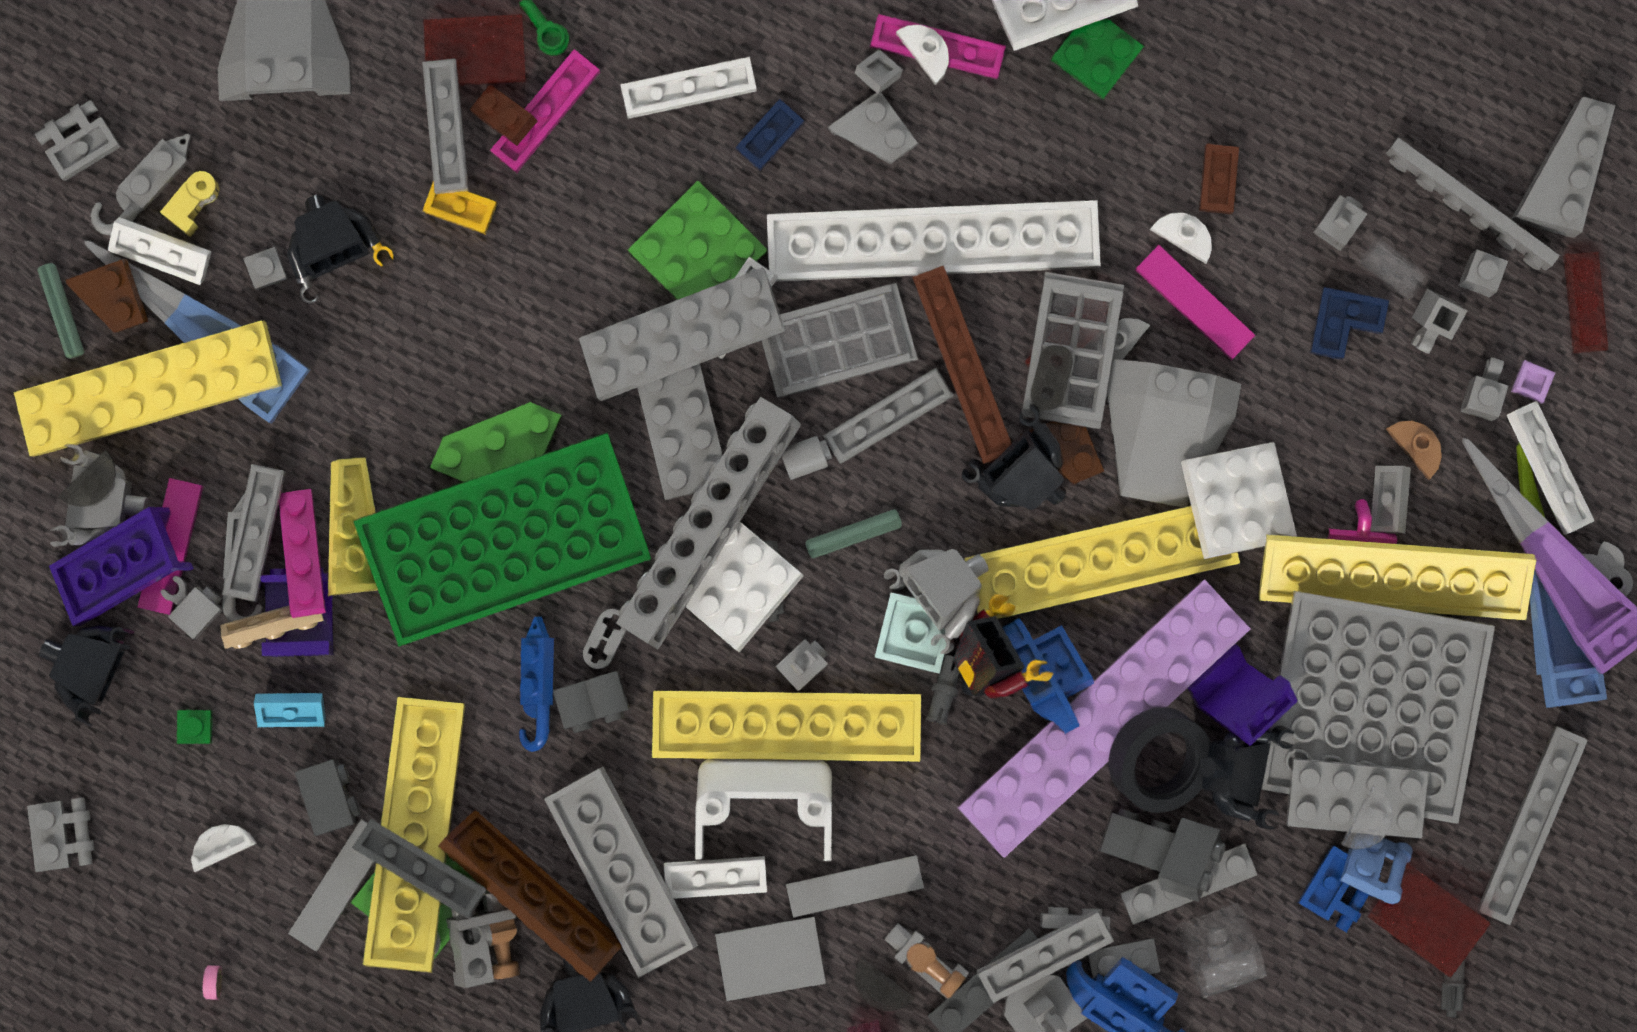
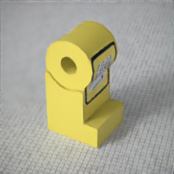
[160,171,219,237]

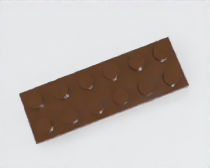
[438,810,622,982]

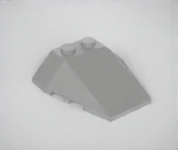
[218,0,351,101]
[1106,359,1241,508]

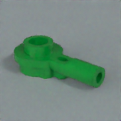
[519,0,570,56]

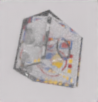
[1175,903,1267,999]

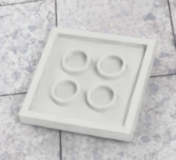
[1181,442,1297,559]
[666,522,804,652]

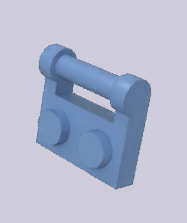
[1340,832,1413,904]

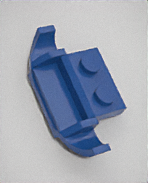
[1002,617,1094,734]
[1066,957,1186,1032]

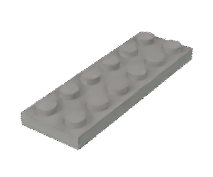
[579,267,785,401]
[544,767,698,978]

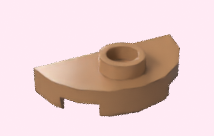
[1386,421,1442,480]

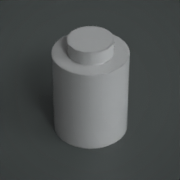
[782,436,832,480]

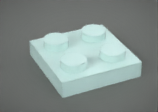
[874,592,946,674]

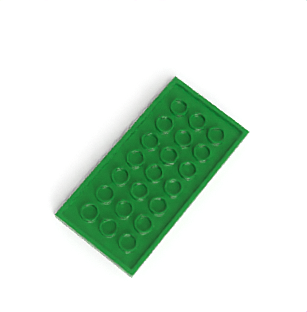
[353,432,651,646]

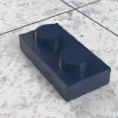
[735,99,804,171]

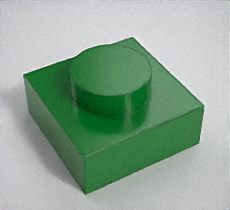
[177,710,213,744]

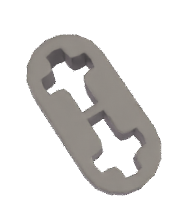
[583,609,627,669]

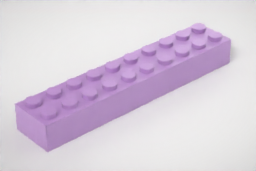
[957,580,1250,858]

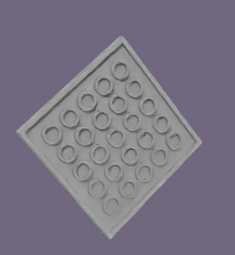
[1261,591,1495,824]

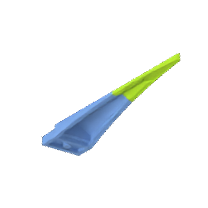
[1516,443,1607,708]

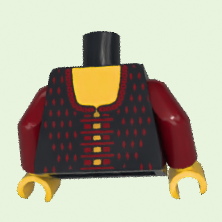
[954,594,1053,698]

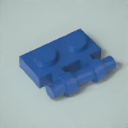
[1297,845,1381,933]

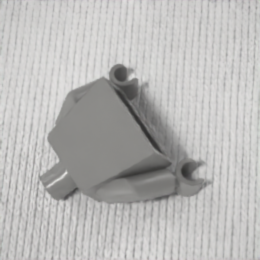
[50,444,148,547]
[884,549,989,654]

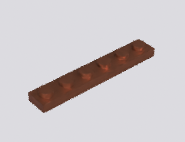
[912,265,1012,464]

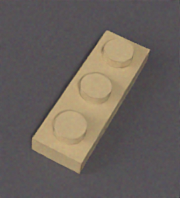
[220,605,323,649]

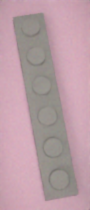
[1386,138,1560,271]
[1477,726,1588,925]

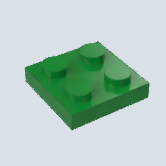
[1051,18,1144,99]

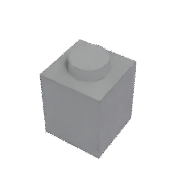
[1458,249,1508,297]

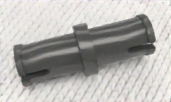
[926,655,960,725]

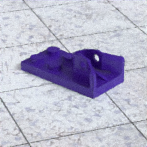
[49,507,193,626]

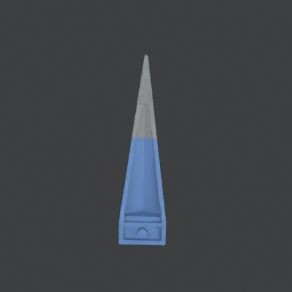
[84,241,311,423]

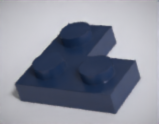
[1310,287,1389,360]

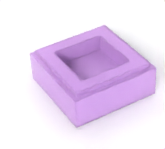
[1511,360,1555,404]

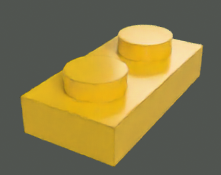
[423,181,497,235]

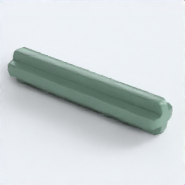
[37,263,84,359]
[806,509,902,559]

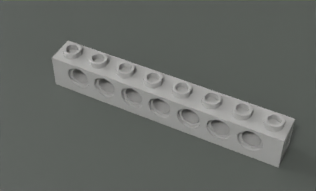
[616,397,802,650]

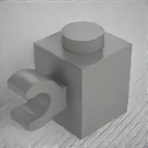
[1313,195,1367,251]
[1411,288,1468,354]
[1460,357,1508,421]
[160,576,223,639]
[776,639,828,692]

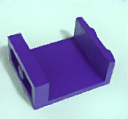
[261,568,333,657]
[1188,644,1298,746]

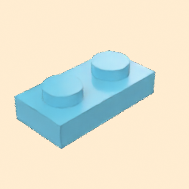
[254,693,325,727]

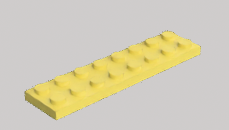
[14,321,282,457]
[965,506,1240,619]
[1259,534,1536,620]
[652,691,921,762]
[363,697,465,973]

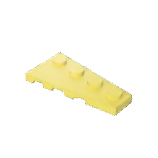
[328,457,378,596]

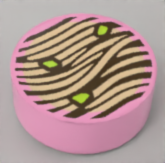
[203,965,222,1000]

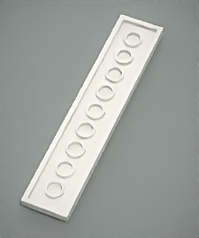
[767,200,1101,281]

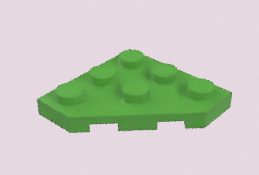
[430,402,562,482]

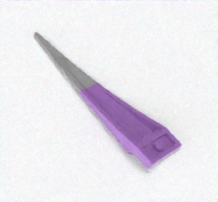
[1462,438,1637,674]

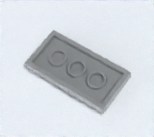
[637,364,723,501]
[1286,758,1429,838]

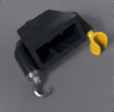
[287,195,393,304]

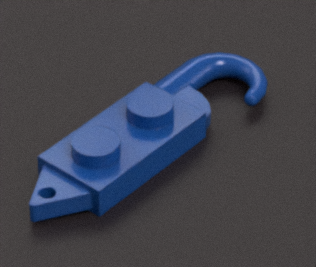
[519,617,554,752]

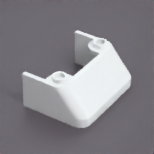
[695,759,832,861]

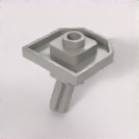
[1003,974,1087,1032]

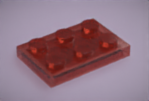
[423,14,526,85]
[1367,863,1491,979]

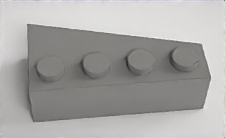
[1511,97,1615,238]

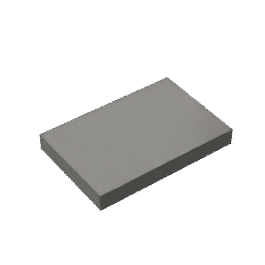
[715,917,826,1001]

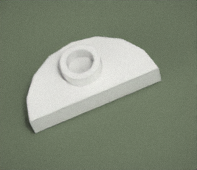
[896,25,949,85]
[1150,213,1212,264]
[191,824,257,872]

